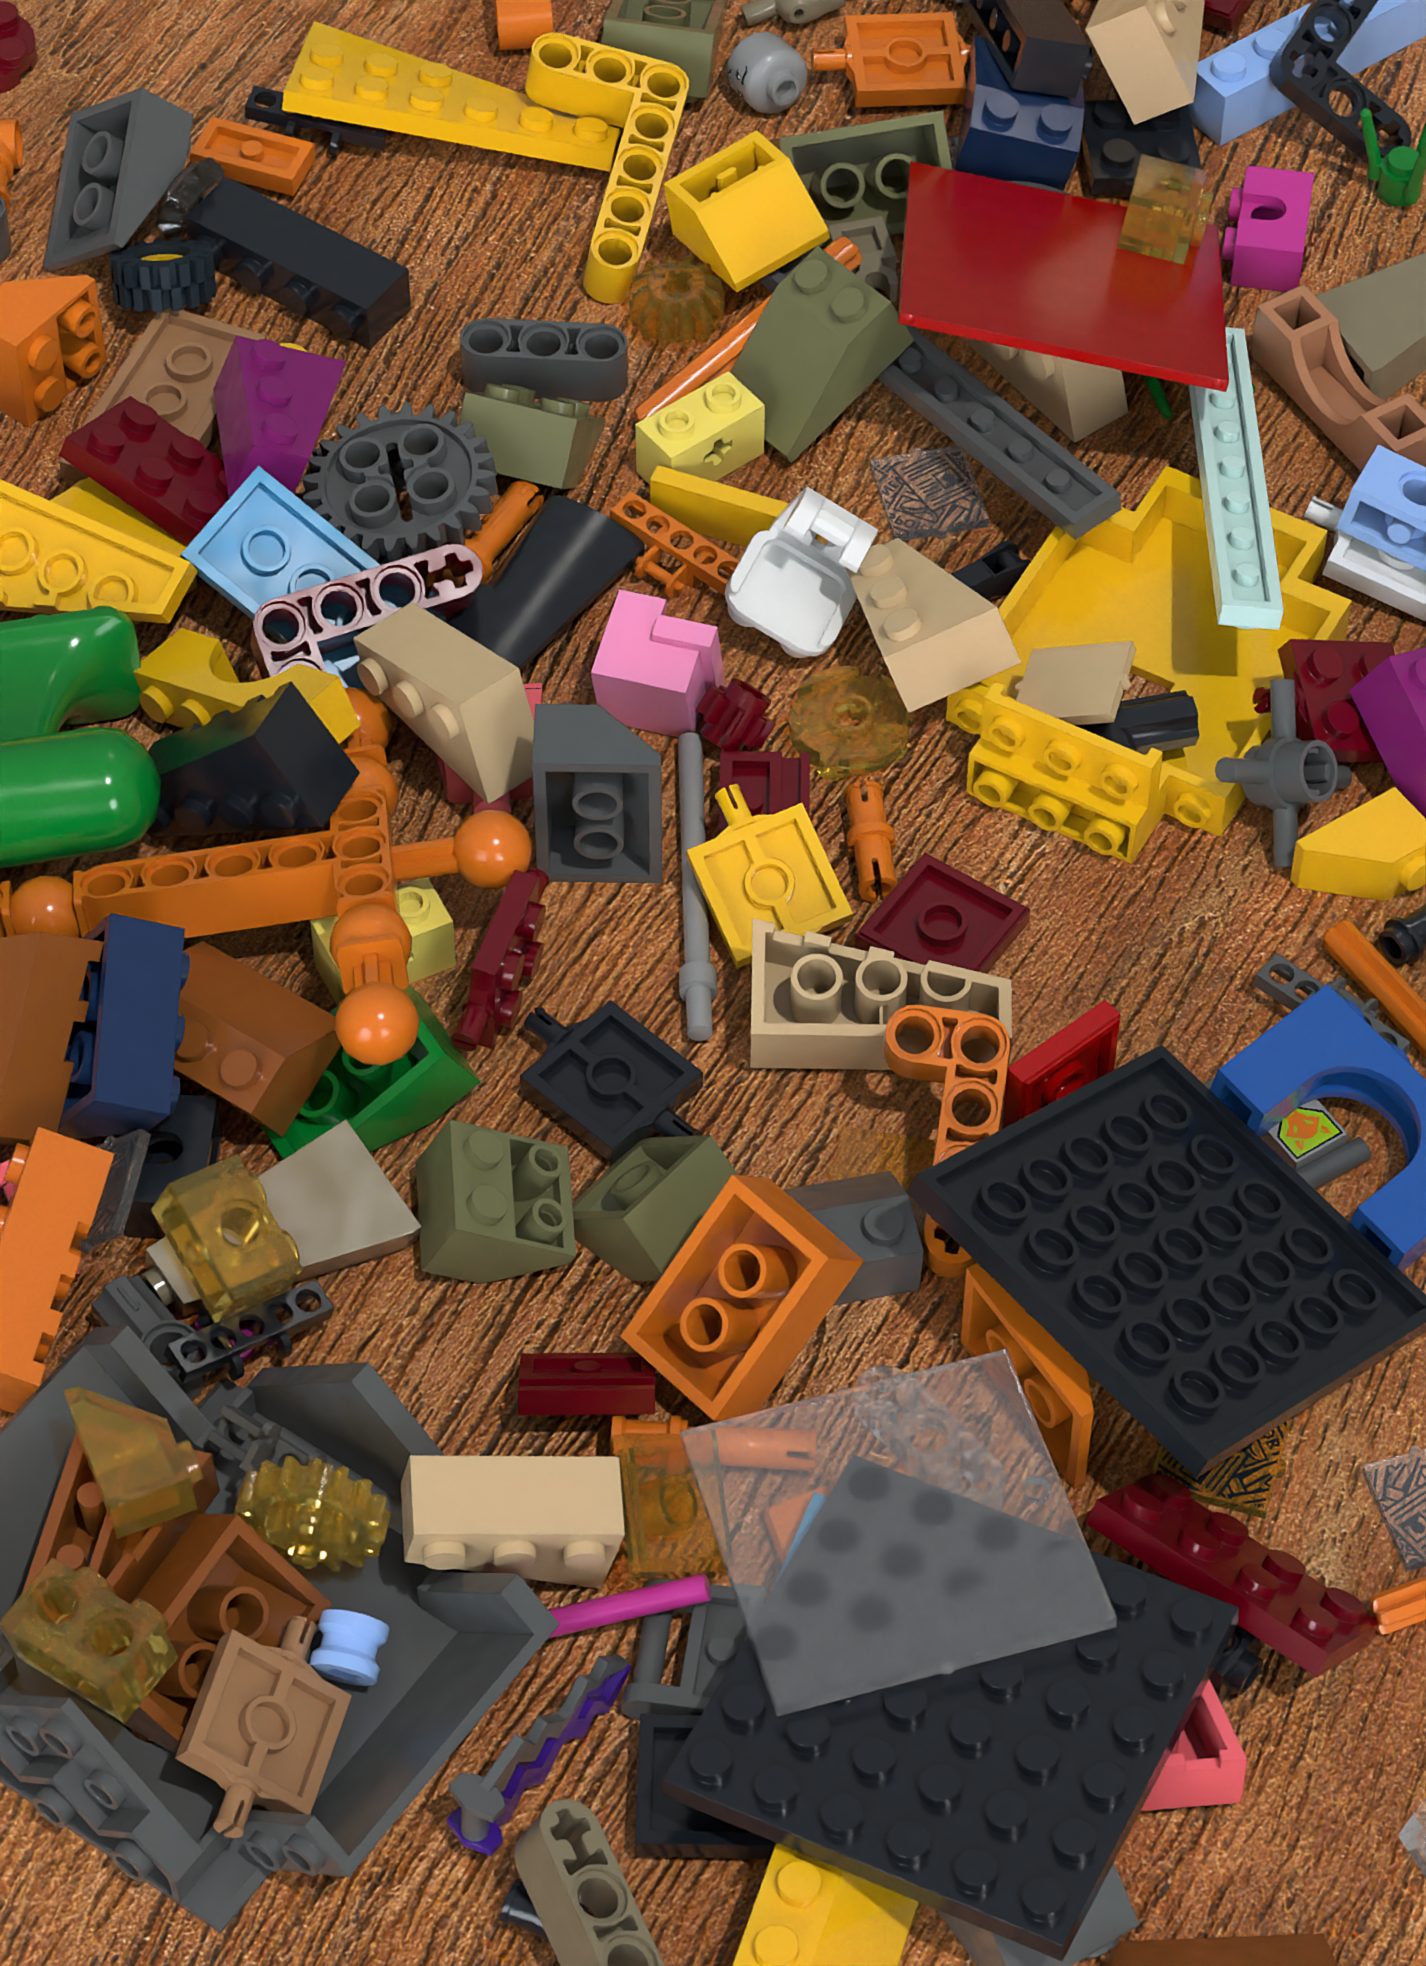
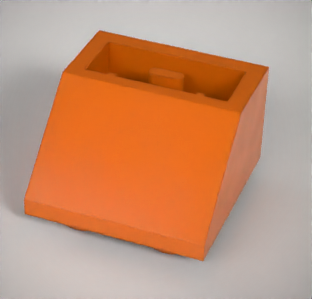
[0,275,107,428]

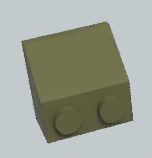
[572,1135,738,1281]

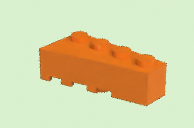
[0,1127,114,1414]

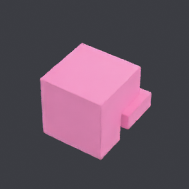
[591,589,726,738]

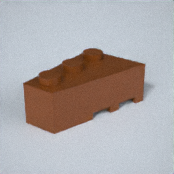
[0,932,104,1147]

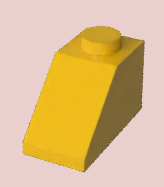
[1290,787,1426,902]

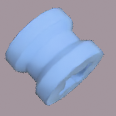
[308,1609,390,1686]

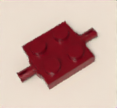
[1252,639,1395,763]
[451,868,549,1052]

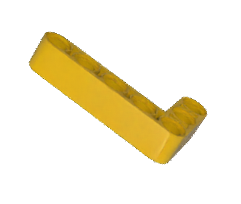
[525,32,689,304]

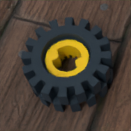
[110,238,217,312]

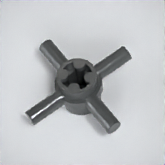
[1215,679,1352,868]

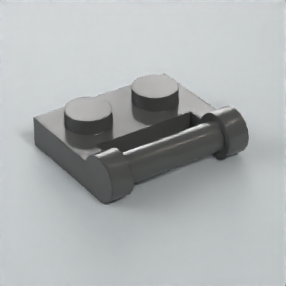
[621,1578,766,1721]

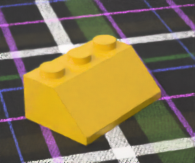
[733,1843,920,1966]

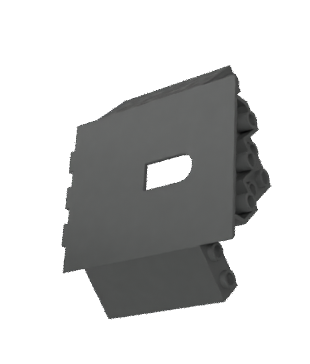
[0,1325,559,1933]

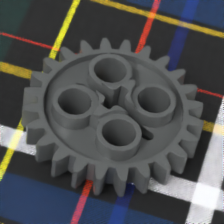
[303,402,498,563]

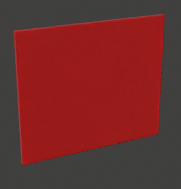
[898,161,1229,392]

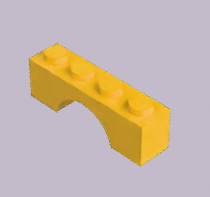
[133,628,361,744]

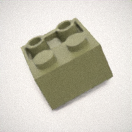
[458,383,606,489]
[416,1119,576,1284]

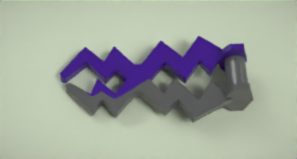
[447,1654,632,1856]

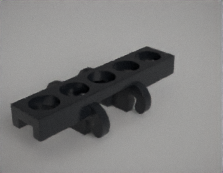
[245,86,391,157]
[164,1279,335,1384]

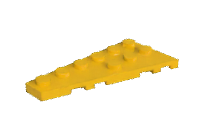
[282,21,621,172]
[0,479,198,624]

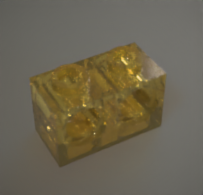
[0,1557,179,1723]

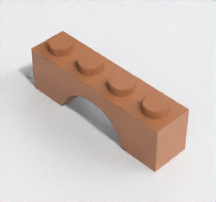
[1251,284,1426,473]

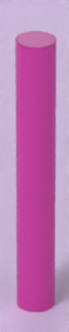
[548,1573,712,1638]

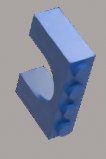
[1210,984,1426,1272]

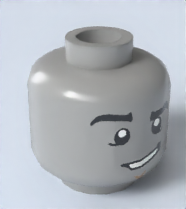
[726,31,808,114]

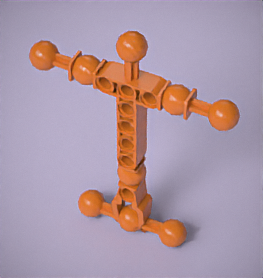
[0,687,532,1066]

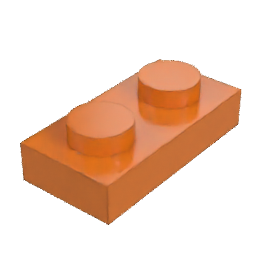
[189,116,316,196]

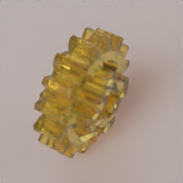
[234,1456,391,1571]

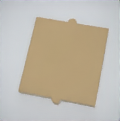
[1015,641,1136,725]

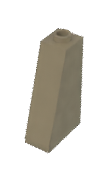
[1315,252,1426,401]
[142,1119,422,1318]

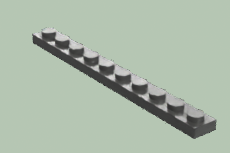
[758,248,1121,540]

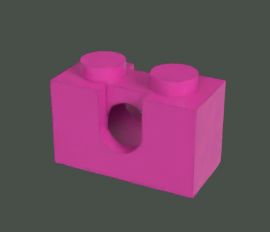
[1222,165,1314,292]

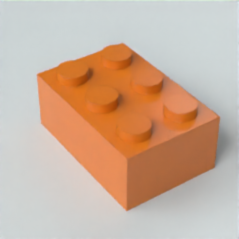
[620,1174,864,1421]

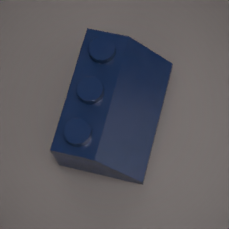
[57,913,190,1138]

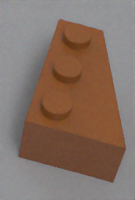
[15,1426,220,1662]

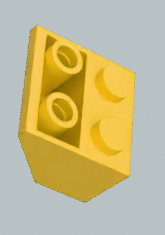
[663,130,830,292]

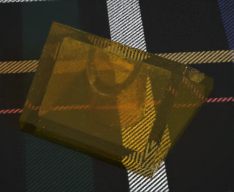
[610,1433,734,1586]

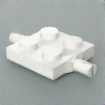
[1303,496,1426,622]

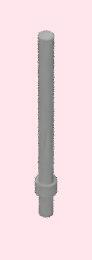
[678,732,717,1041]

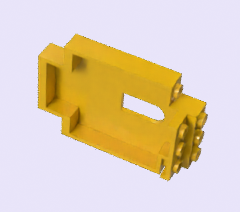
[946,466,1352,864]

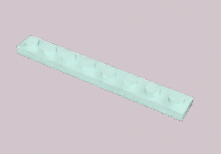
[1188,327,1284,630]

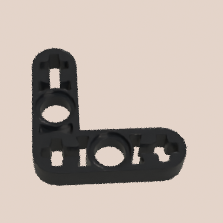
[1270,0,1412,164]

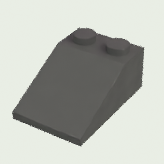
[43,88,194,272]

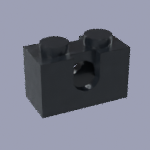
[112,1094,223,1239]

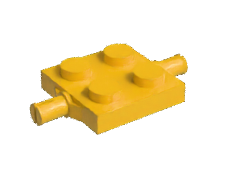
[686,784,853,969]

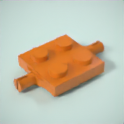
[811,12,972,107]

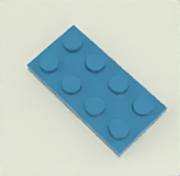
[180,465,446,688]

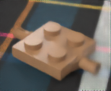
[175,1616,352,1838]

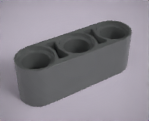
[460,318,628,402]

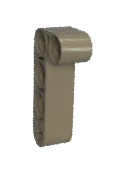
[514,1799,665,1966]

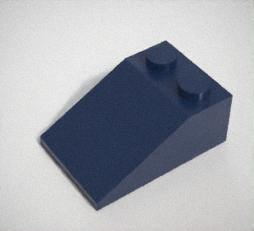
[954,36,1085,191]

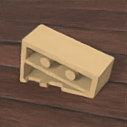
[961,337,1128,443]
[353,602,534,805]
[401,1455,625,1589]

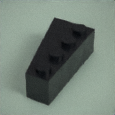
[146,681,360,838]

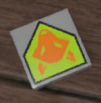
[1260,1099,1348,1170]

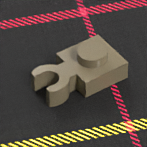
[827,216,898,302]

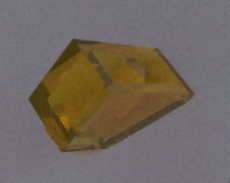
[63,1386,203,1539]

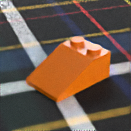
[960,1263,1094,1489]

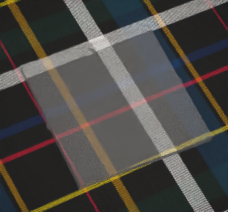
[680,1349,1117,1716]

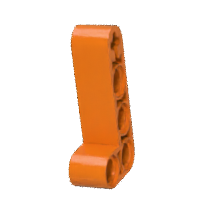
[883,1005,1010,1278]

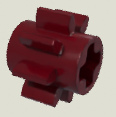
[696,678,776,751]

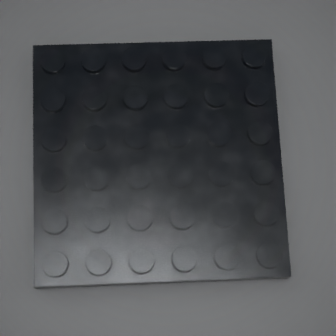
[907,1045,1426,1478]
[662,1459,1239,1961]

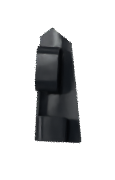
[446,495,645,671]

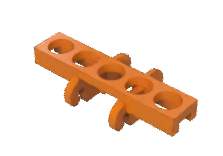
[610,491,739,598]

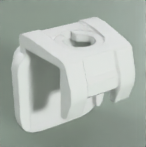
[725,486,878,658]

